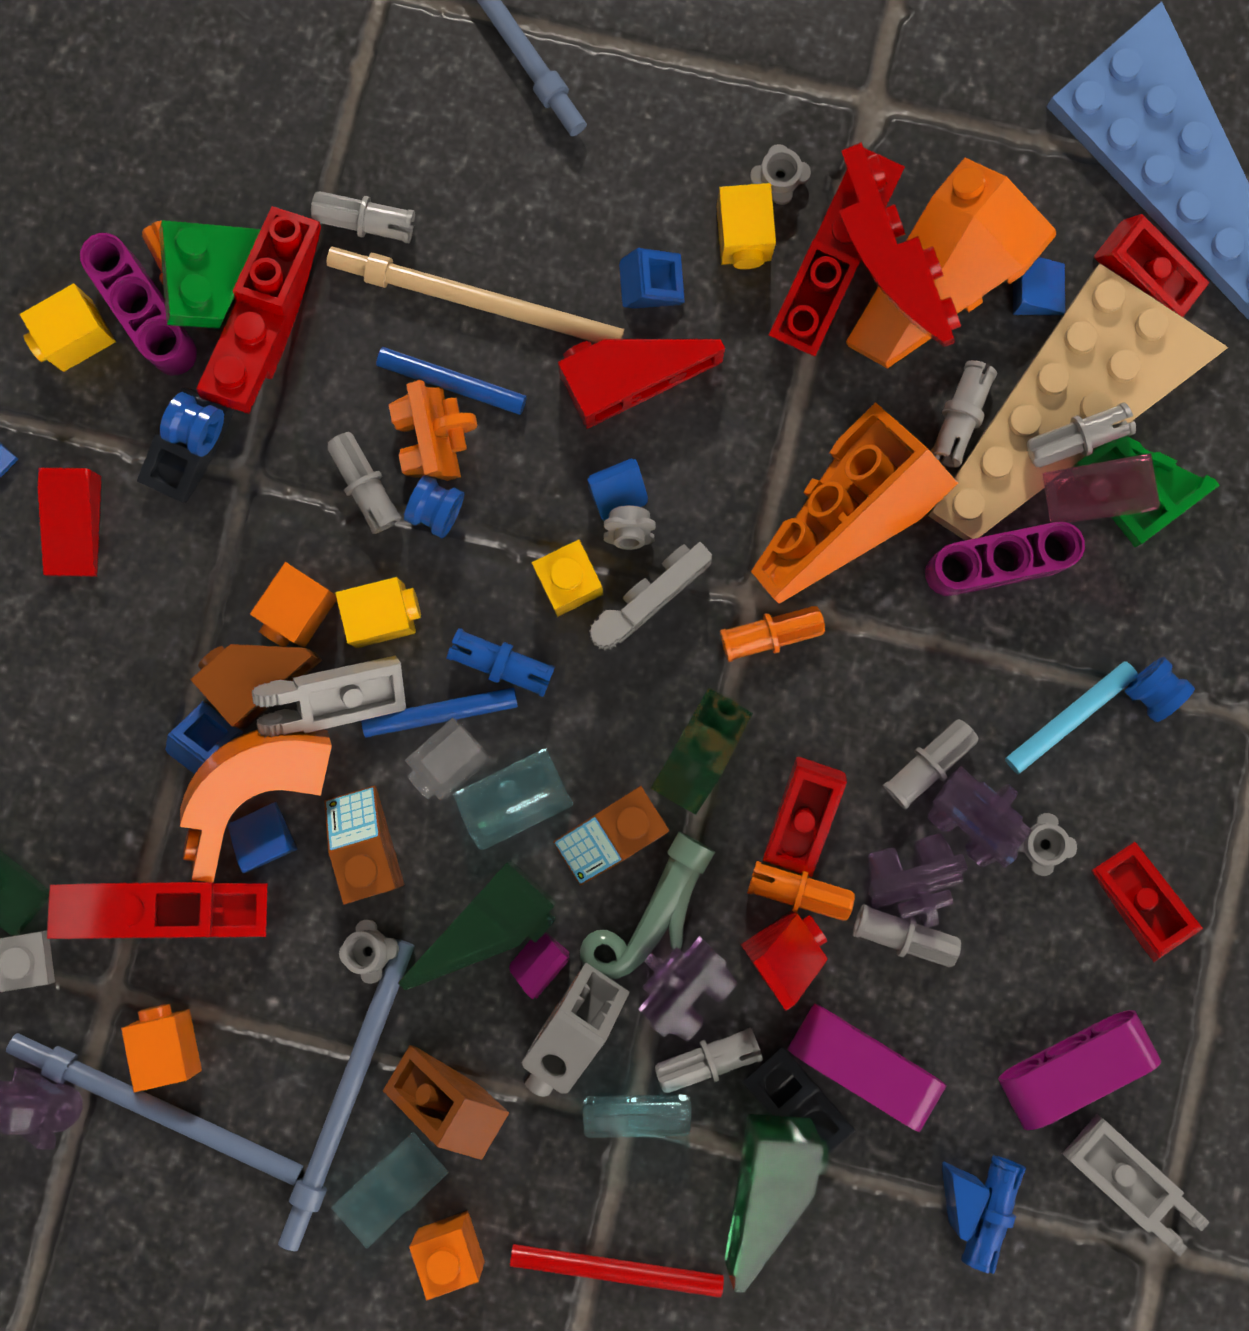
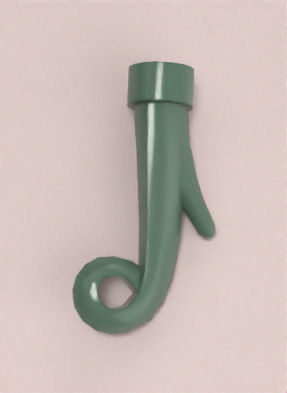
[580,832,715,979]

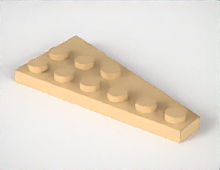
[928,264,1229,540]

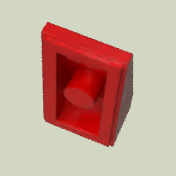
[1094,214,1210,317]
[38,468,102,577]
[762,757,847,877]
[1091,842,1203,962]

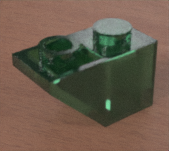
[651,687,753,815]

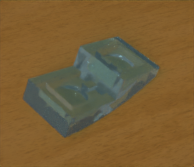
[331,1132,449,1249]

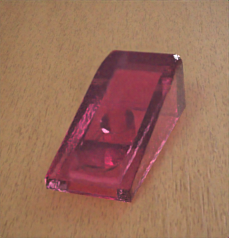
[1042,453,1160,523]

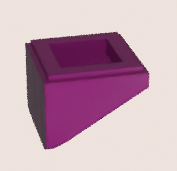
[509,930,570,999]

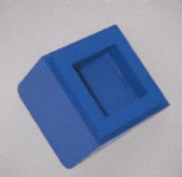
[619,248,685,308]
[1012,257,1065,315]
[587,458,648,521]
[166,701,243,774]
[227,802,297,873]
[942,1162,990,1242]

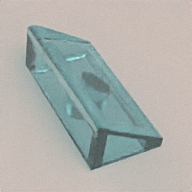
[453,748,573,850]
[583,1095,692,1138]

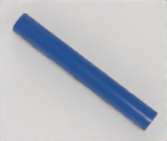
[376,347,527,415]
[361,687,518,738]

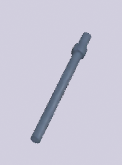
[477,0,587,136]
[278,939,415,1251]
[6,1033,304,1186]

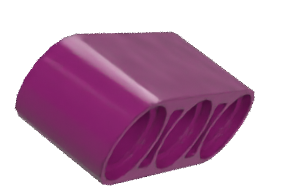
[80,233,197,376]
[925,522,1085,596]
[787,1003,947,1132]
[998,1010,1162,1130]

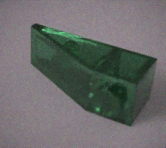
[398,860,557,990]
[724,1114,828,1292]

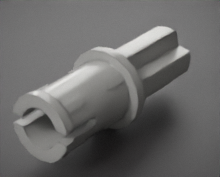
[311,191,415,243]
[1027,402,1136,468]
[328,432,402,534]
[883,719,979,810]
[853,904,961,967]
[655,1027,763,1093]

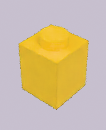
[716,183,776,269]
[20,283,116,372]
[531,540,603,617]
[335,577,421,648]

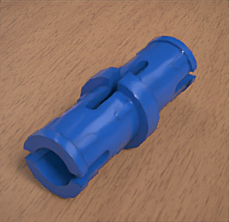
[446,628,555,697]
[961,1155,1026,1274]

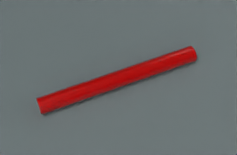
[510,1244,724,1298]

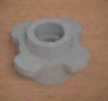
[750,144,811,205]
[604,506,656,550]
[1013,813,1077,876]
[339,919,399,984]

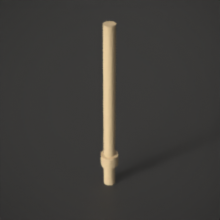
[327,246,624,343]

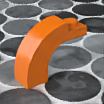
[180,730,332,883]

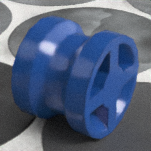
[160,392,224,457]
[404,475,465,539]
[1125,657,1195,723]

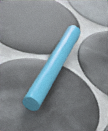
[1005,661,1138,774]

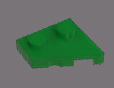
[159,220,261,328]
[1072,436,1220,547]

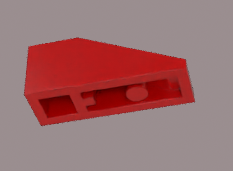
[558,339,725,429]
[740,910,828,1011]

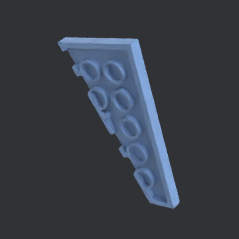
[1046,1,1249,320]

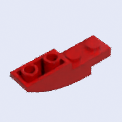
[839,142,961,347]
[768,148,905,357]
[196,206,321,414]
[47,882,268,939]

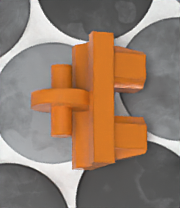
[389,380,478,481]

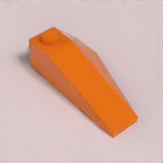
[846,157,1056,369]
[751,402,958,604]

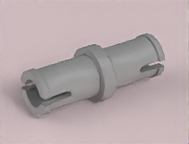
[930,360,997,468]

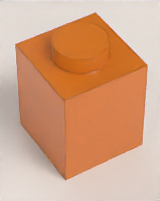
[250,562,337,648]
[121,1003,202,1093]
[409,1210,485,1301]

